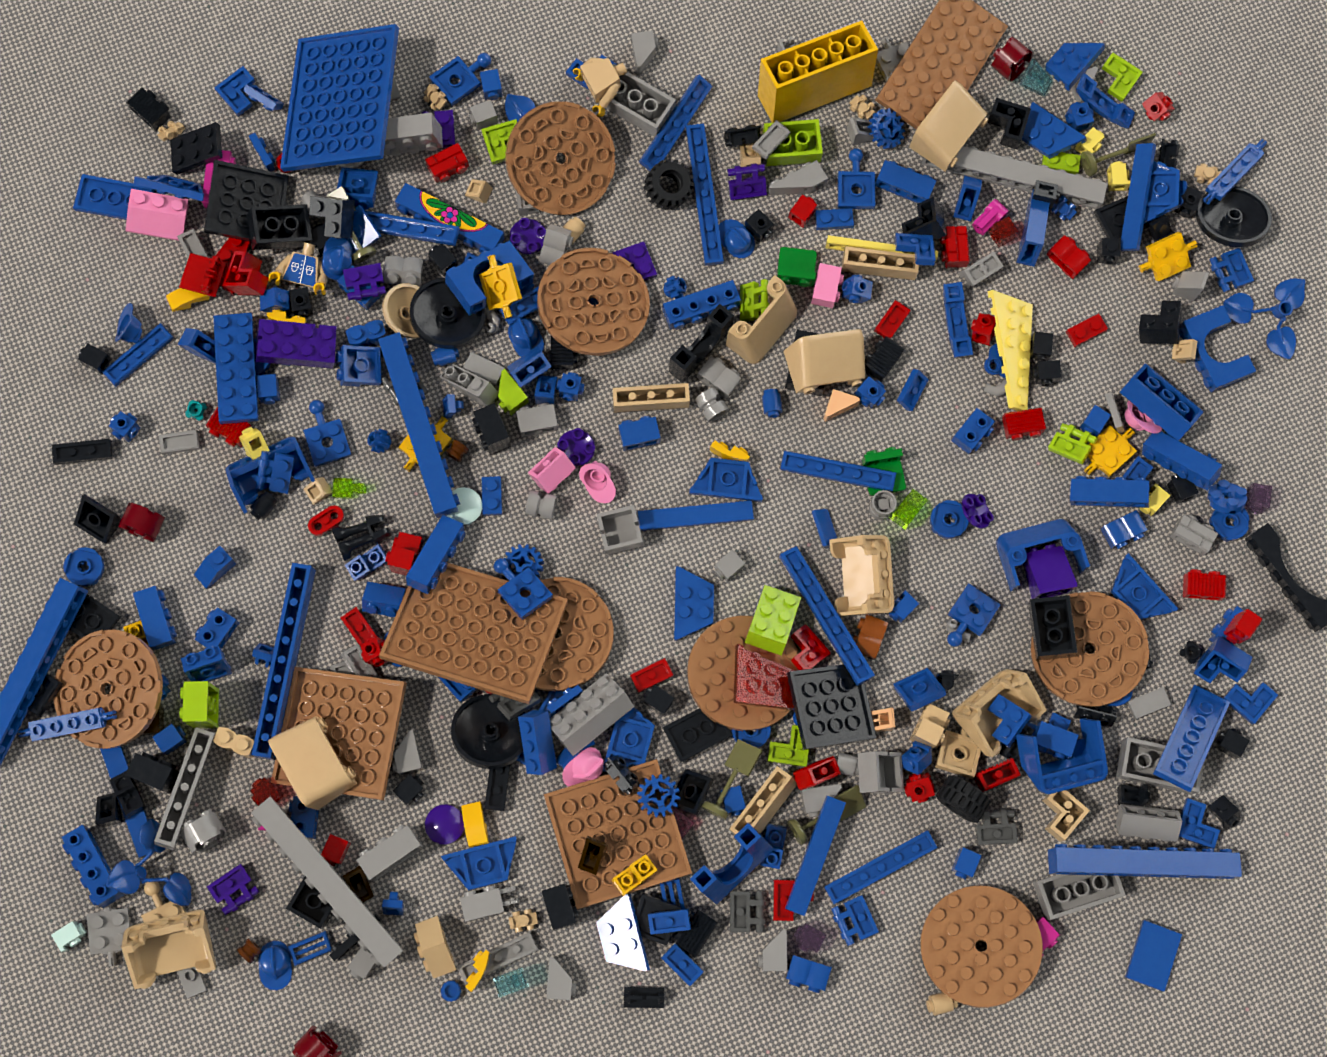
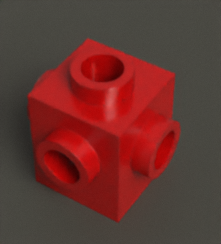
[1142,92,1175,122]
[971,313,996,346]
[360,637,389,667]
[904,772,935,803]

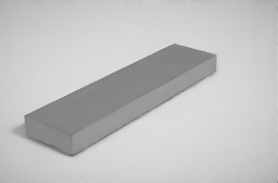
[457,931,539,985]

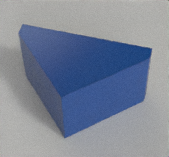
[535,375,557,405]

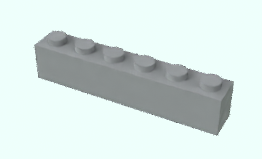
[154,727,215,851]

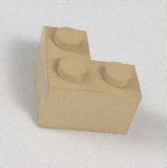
[909,703,950,750]
[1042,790,1090,842]
[414,916,456,979]

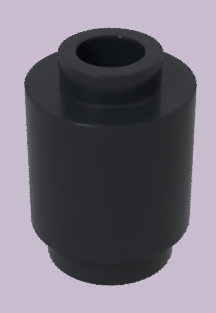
[249,491,278,520]

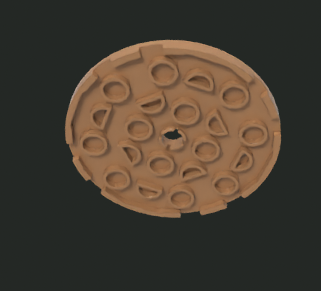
[505,101,616,215]
[537,248,650,356]
[536,577,614,691]
[1030,591,1149,707]
[687,616,799,731]
[54,630,163,749]
[921,886,1043,1008]

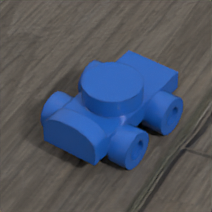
[1051,195,1077,221]

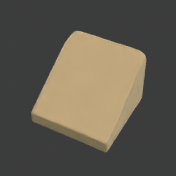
[465,179,493,203]
[303,477,333,505]

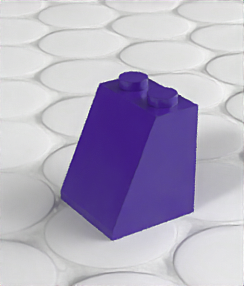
[1023,544,1078,599]

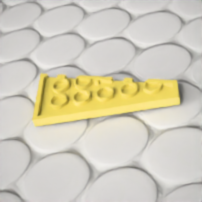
[987,290,1033,411]

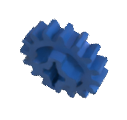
[868,108,905,149]
[503,544,544,578]
[637,774,680,818]

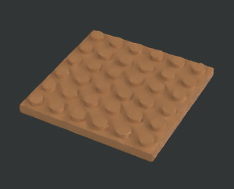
[271,667,407,801]
[544,759,692,910]

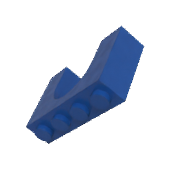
[445,240,534,316]
[1180,305,1256,393]
[690,823,774,904]

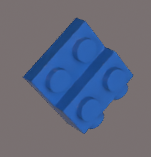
[337,167,379,210]
[336,345,381,387]
[181,645,232,682]

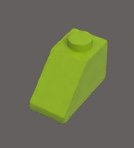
[498,368,529,416]

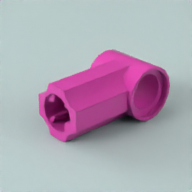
[972,199,1009,235]

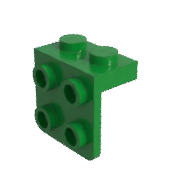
[777,247,817,287]
[861,447,906,496]

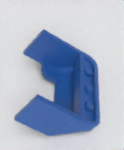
[225,437,315,514]
[996,519,1090,592]
[1016,718,1108,794]

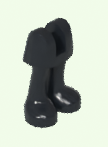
[331,515,392,561]

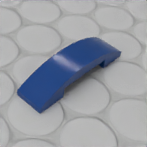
[1076,73,1135,129]
[943,282,973,358]

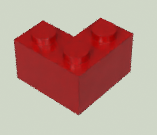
[223,251,269,295]
[385,532,424,576]

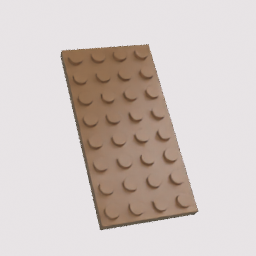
[875,0,1008,130]

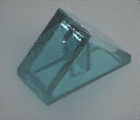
[1019,59,1052,96]
[493,967,529,998]

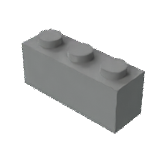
[1116,804,1183,842]

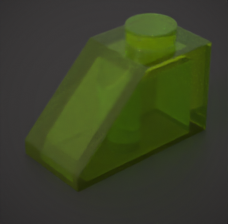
[890,489,928,530]

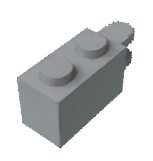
[460,885,519,922]

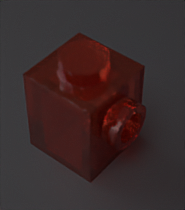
[989,216,1018,248]
[250,777,283,806]

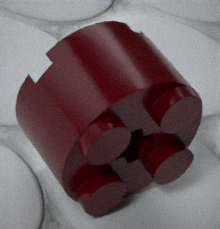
[991,36,1033,81]
[118,503,165,543]
[292,1026,341,1057]

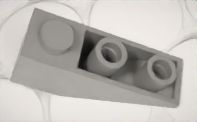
[768,160,828,195]
[440,363,499,407]

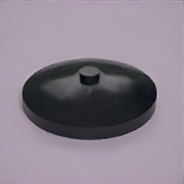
[1196,186,1272,247]
[410,278,486,349]
[451,694,525,769]

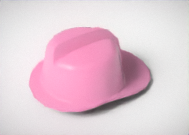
[1124,400,1162,434]
[579,461,616,503]
[562,747,604,787]

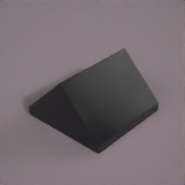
[74,494,121,544]
[670,769,714,818]

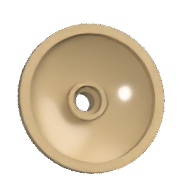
[382,283,420,339]

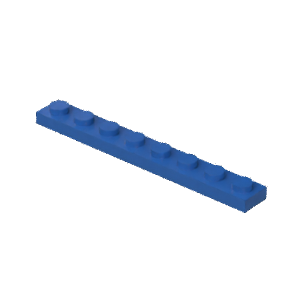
[686,123,724,266]
[779,546,875,686]

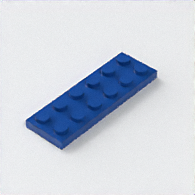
[213,313,259,424]
[1153,685,1230,792]

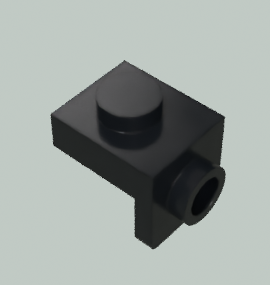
[1117,784,1150,807]
[1208,795,1241,830]

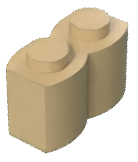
[213,727,254,758]

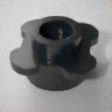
[1179,641,1203,664]

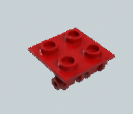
[179,253,227,297]

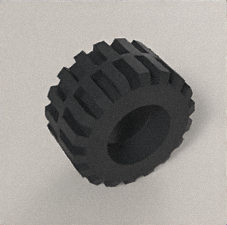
[644,159,694,210]
[936,775,991,823]

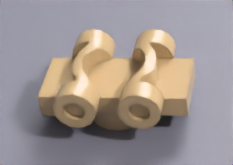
[423,84,447,110]
[849,95,875,120]
[157,121,185,141]
[1194,164,1221,185]
[508,909,538,933]

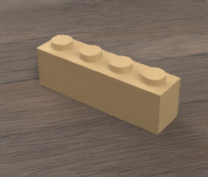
[841,246,919,280]
[613,383,690,413]
[729,766,797,835]

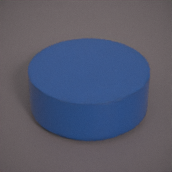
[441,981,461,1002]

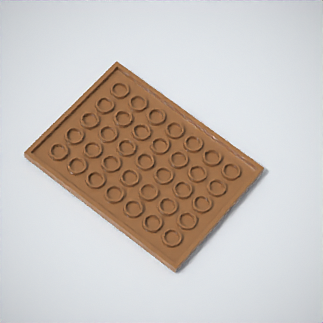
[379,563,568,704]

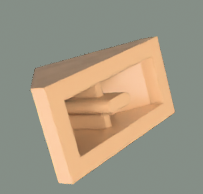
[823,389,860,422]
[871,708,895,732]

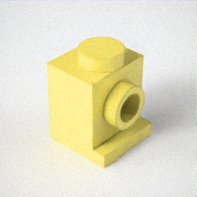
[1075,127,1105,154]
[1107,161,1130,191]
[239,427,270,460]
[1139,483,1170,516]

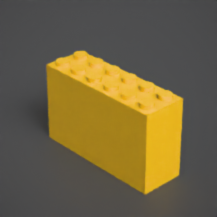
[758,20,878,123]

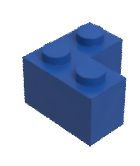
[1194,636,1253,683]

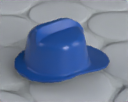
[719,219,755,258]
[322,237,353,280]
[115,303,142,343]
[508,318,544,357]
[258,941,292,990]

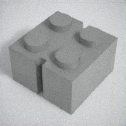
[597,505,645,555]
[858,751,904,794]

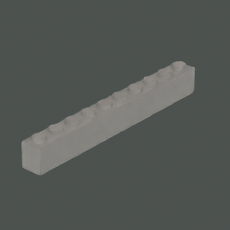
[921,146,1108,209]
[251,797,403,967]

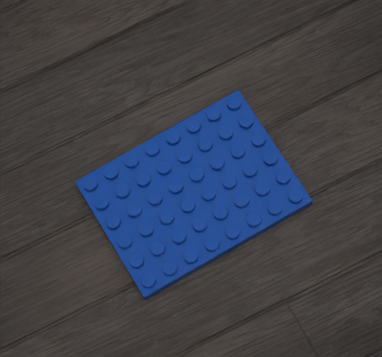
[280,24,399,172]

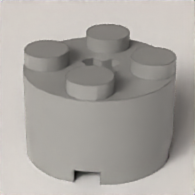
[180,809,228,855]

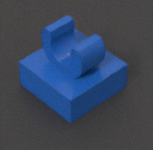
[442,394,464,418]
[252,643,274,668]
[382,892,404,916]

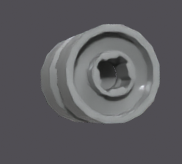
[695,387,729,423]
[525,490,557,520]
[869,490,897,520]

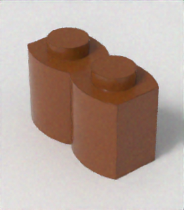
[853,615,888,660]

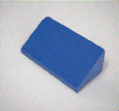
[812,509,837,549]

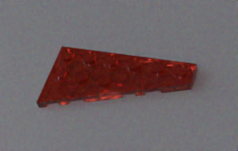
[734,644,794,710]

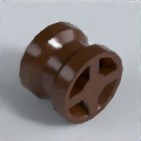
[445,439,469,463]
[237,938,263,964]

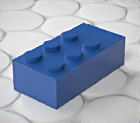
[1120,363,1203,441]

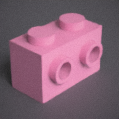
[811,263,844,308]
[528,447,576,494]

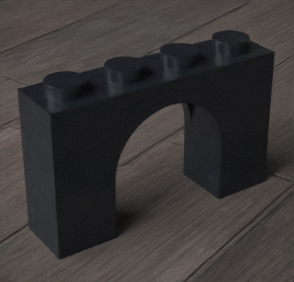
[669,304,734,383]

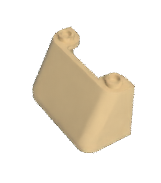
[909,81,989,172]
[726,275,797,364]
[784,329,866,395]
[829,535,894,616]
[952,669,1047,757]
[268,716,357,810]
[121,910,216,989]

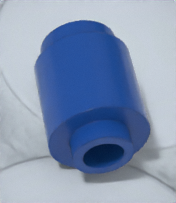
[431,347,460,367]
[762,389,783,418]

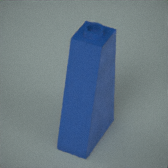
[1016,189,1050,267]

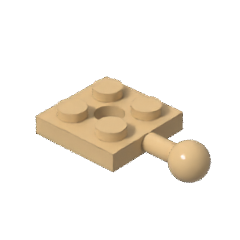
[935,729,981,779]
[141,882,186,923]

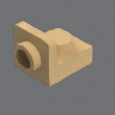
[1172,339,1198,364]

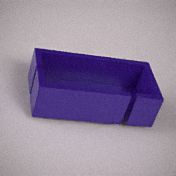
[256,319,337,369]

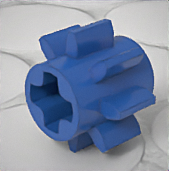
[663,276,687,299]
[367,429,391,453]

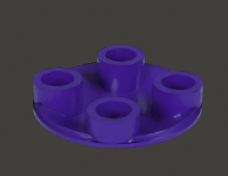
[509,218,546,254]
[557,428,595,466]
[962,494,994,529]
[425,805,464,845]

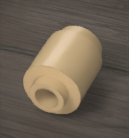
[563,217,586,245]
[926,992,958,1016]

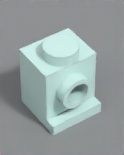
[51,921,87,952]

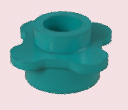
[185,400,207,421]

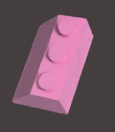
[126,189,189,241]

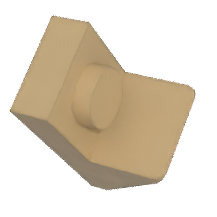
[740,144,761,167]

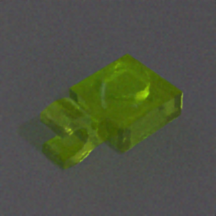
[332,478,367,499]

